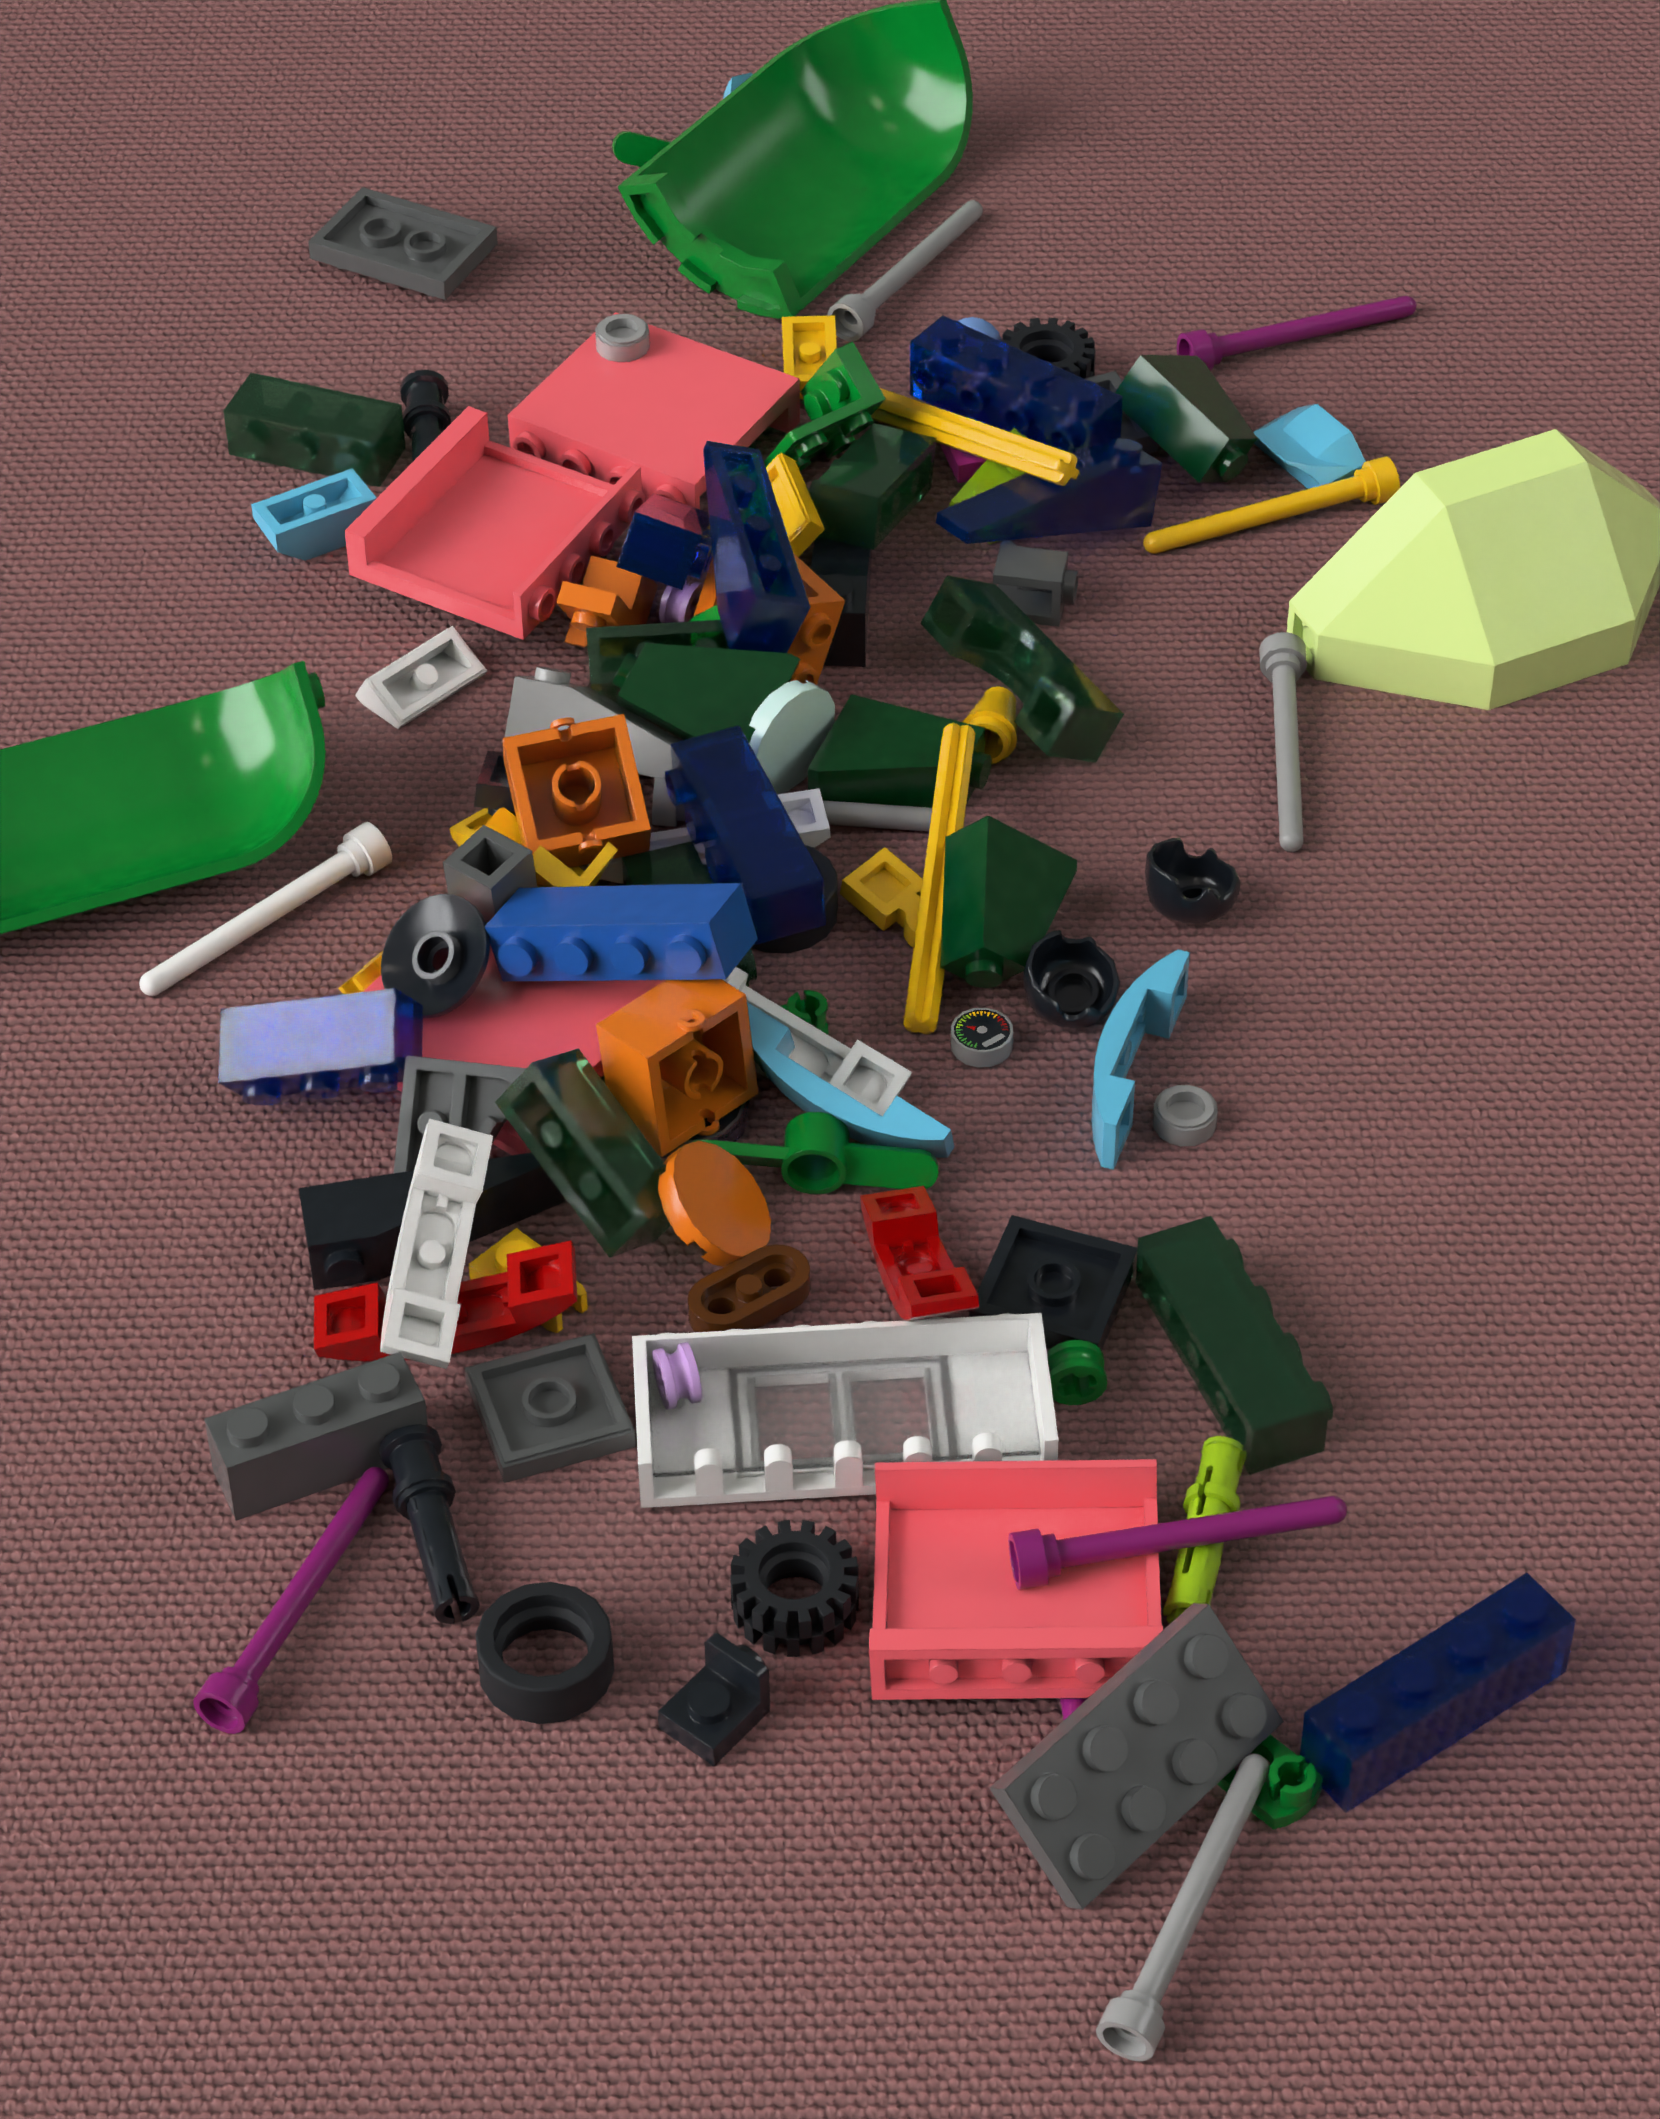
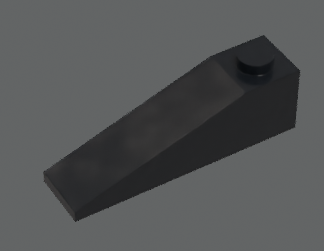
[811,511,874,667]
[299,1148,566,1290]

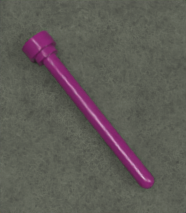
[1177,296,1417,371]
[193,1467,389,1734]
[1008,1496,1347,1590]

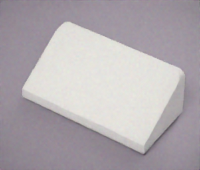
[355,626,487,729]

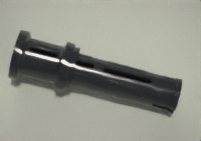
[400,370,451,461]
[379,1424,480,1624]

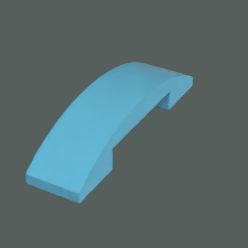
[1091,949,1190,1170]
[747,1002,955,1158]

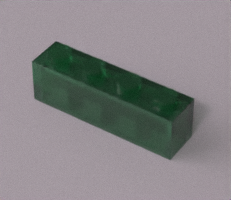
[1135,1216,1333,1475]

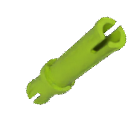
[1163,1436,1247,1624]

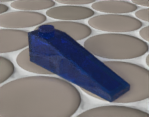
[936,438,1163,544]
[703,441,810,653]

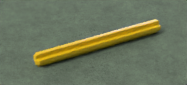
[871,387,1080,486]
[903,722,976,1035]

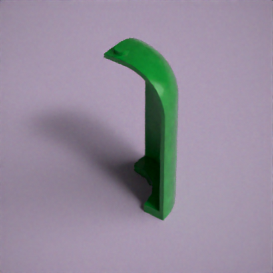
[617,0,973,318]
[0,661,326,934]

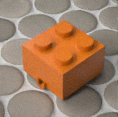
[503,714,651,868]
[596,979,758,1157]

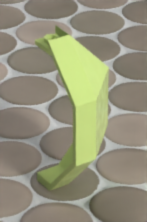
[1287,429,1660,710]

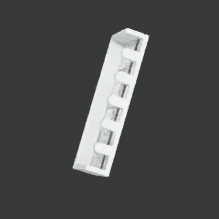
[632,1313,1059,1508]

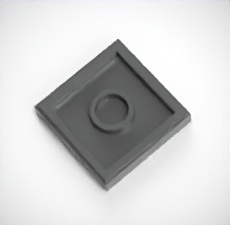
[465,1333,636,1483]

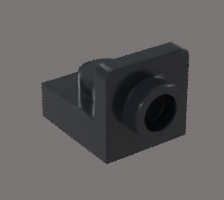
[658,1633,770,1766]

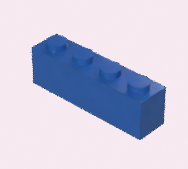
[485,883,758,982]

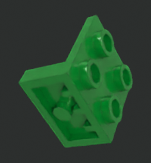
[757,342,885,474]

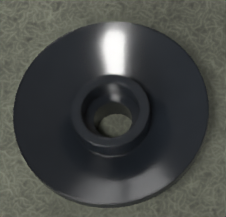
[381,894,490,1018]

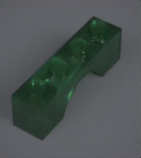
[920,575,1124,763]

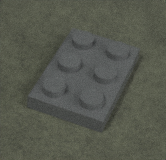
[308,187,498,300]

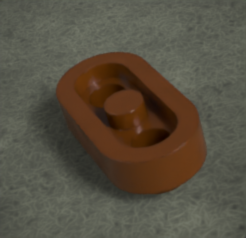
[688,1244,810,1332]

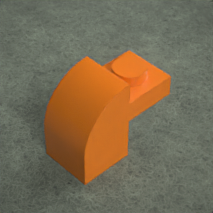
[556,556,658,657]

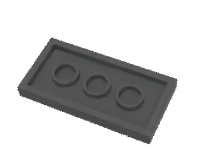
[989,1603,1284,1910]

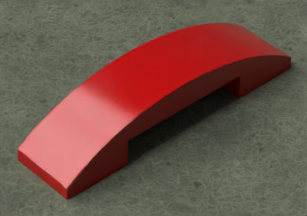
[860,1186,979,1321]
[314,1240,577,1361]

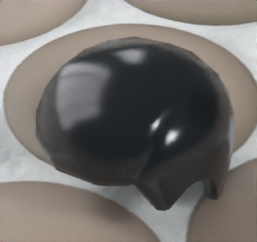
[1145,838,1240,923]
[1023,930,1120,1028]

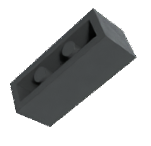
[204,1352,428,1521]

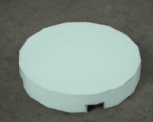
[739,680,835,795]

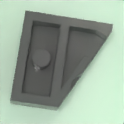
[393,1055,533,1174]

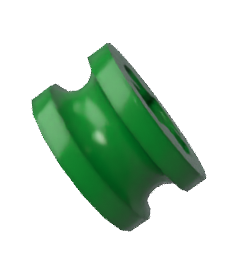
[1047,1340,1107,1405]

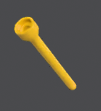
[1143,456,1400,554]

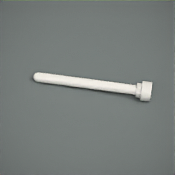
[139,822,392,996]

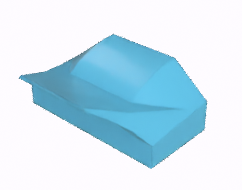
[1253,404,1366,489]
[251,468,377,561]

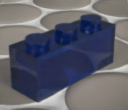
[616,493,720,590]
[218,988,423,1105]

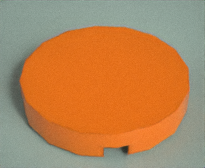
[658,1140,771,1267]

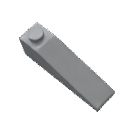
[504,667,746,792]

